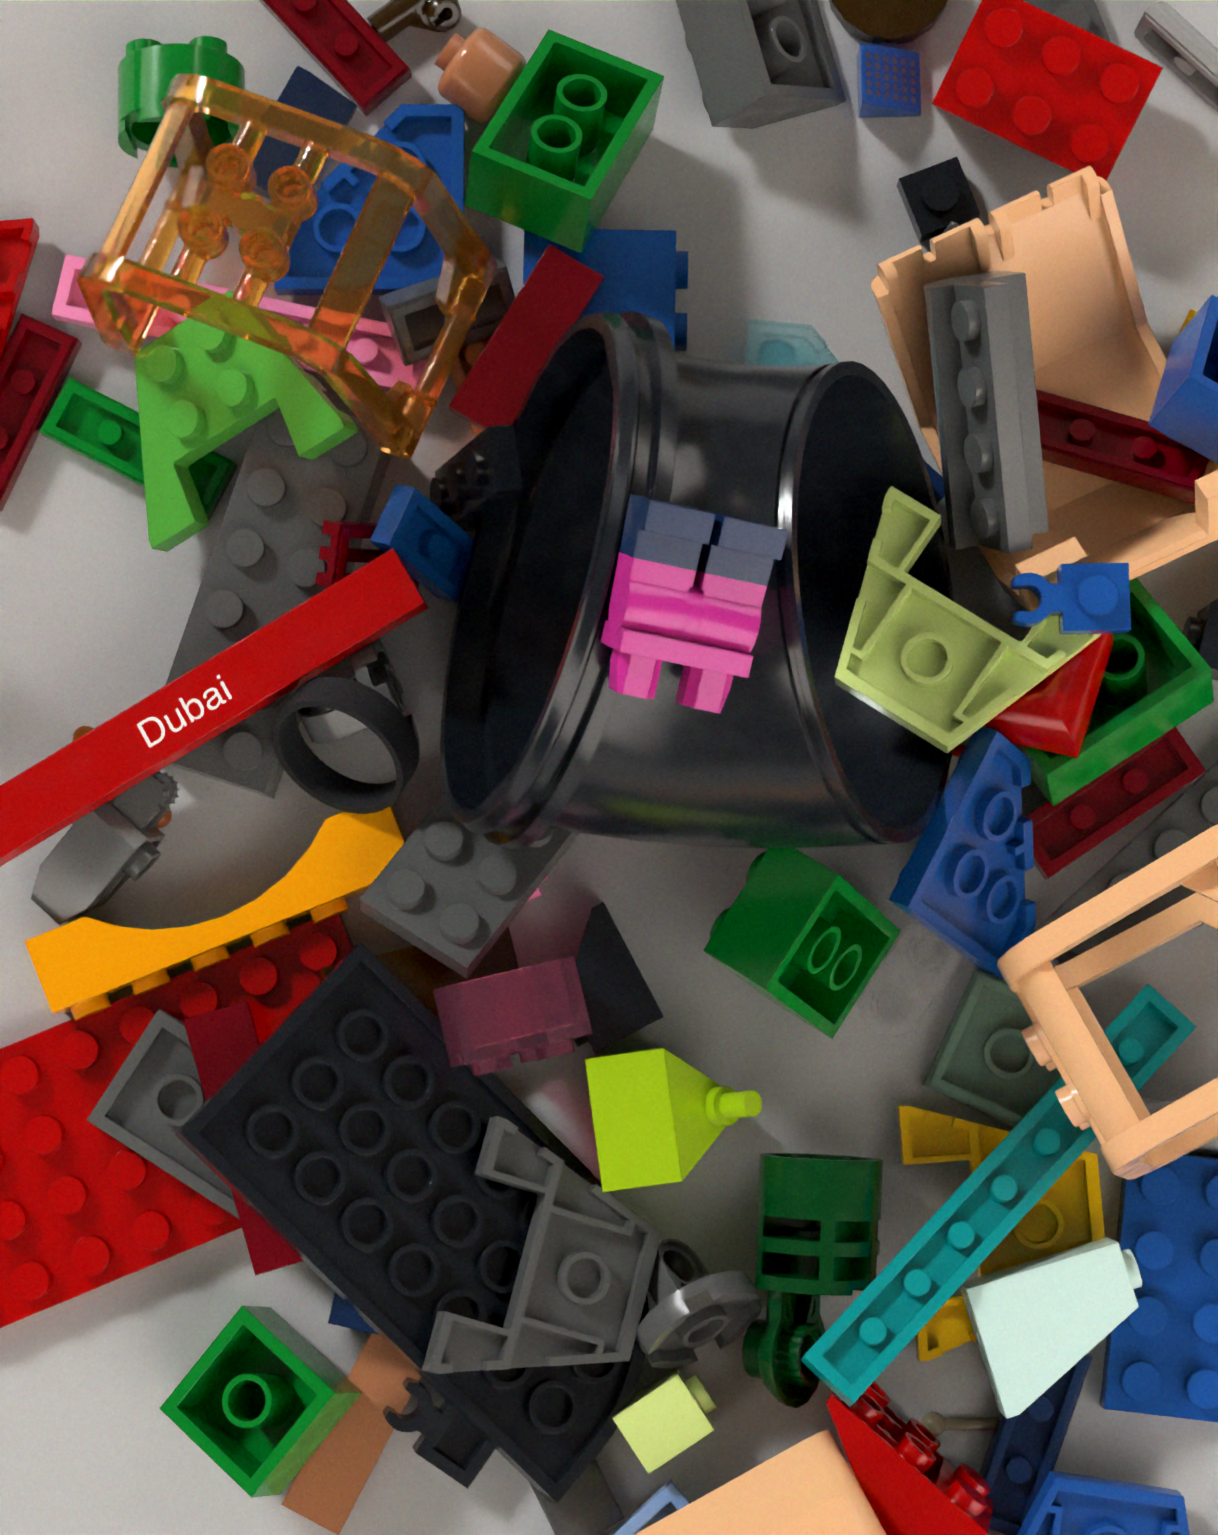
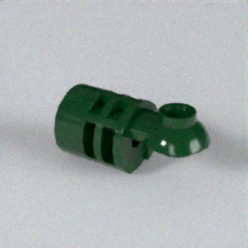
[742,1153,883,1408]

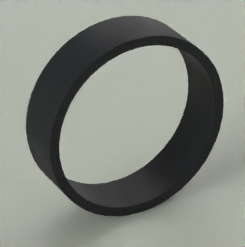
[272,677,420,814]

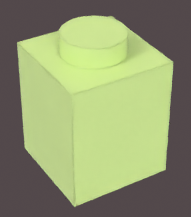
[612,1367,717,1474]

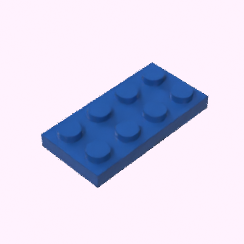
[1100,1155,1218,1422]

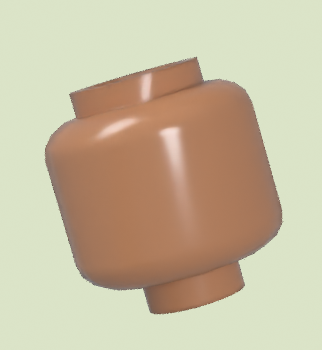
[434,28,526,123]

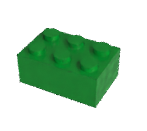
[464,29,664,253]
[1013,577,1214,806]
[703,848,901,1039]

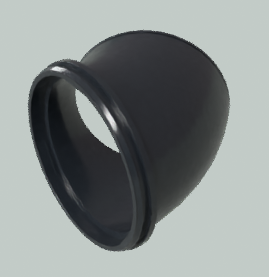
[440,311,954,849]

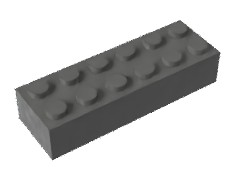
[165,408,396,799]

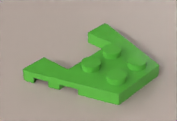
[134,290,358,552]

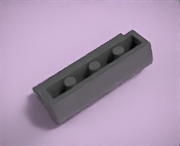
[924,270,1049,554]

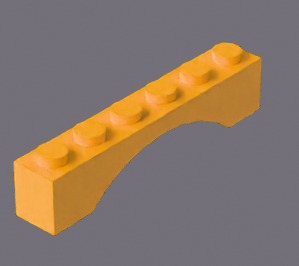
[24,804,407,1020]

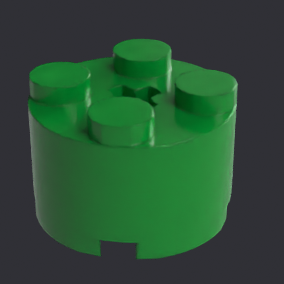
[118,36,246,168]

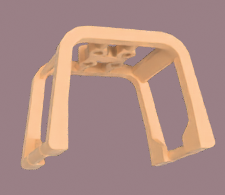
[997,824,1218,1180]

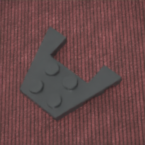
[422,1116,662,1374]

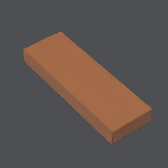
[281,1333,421,1535]

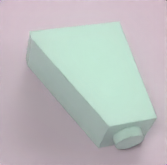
[960,1237,1142,1419]

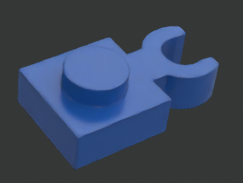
[1010,563,1131,635]

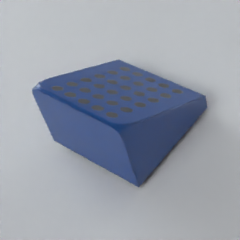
[857,44,921,118]

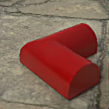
[972,634,1114,758]

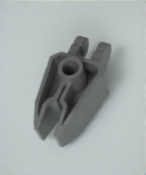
[31,771,180,925]

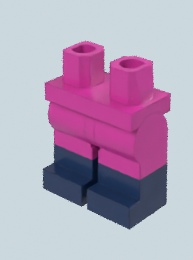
[600,494,789,713]

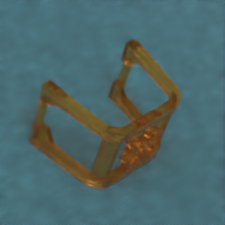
[76,74,498,460]

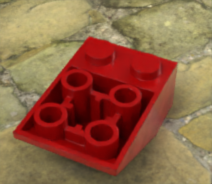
[826,1382,994,1535]

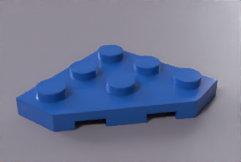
[274,104,465,295]
[888,726,1036,980]

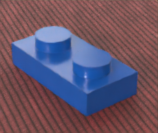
[370,484,474,603]

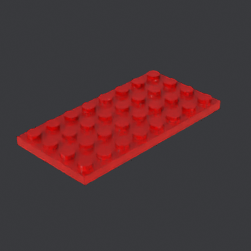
[0,914,354,1328]

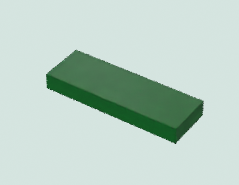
[39,377,238,521]

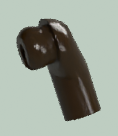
[367,0,461,42]

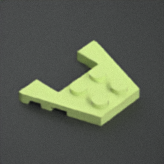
[834,486,1103,753]

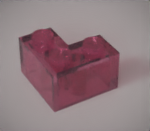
[433,956,593,1076]

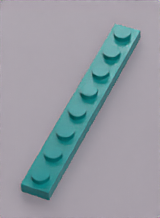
[801,983,1197,1407]

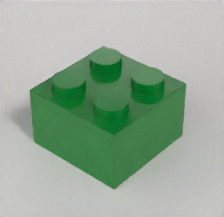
[159,1305,362,1498]

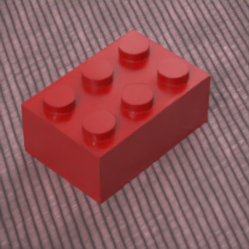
[932,0,1163,181]

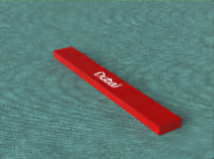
[0,548,429,867]

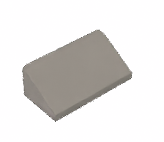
[1134,1,1218,112]

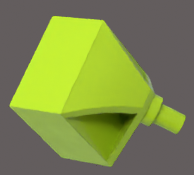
[585,1047,762,1192]

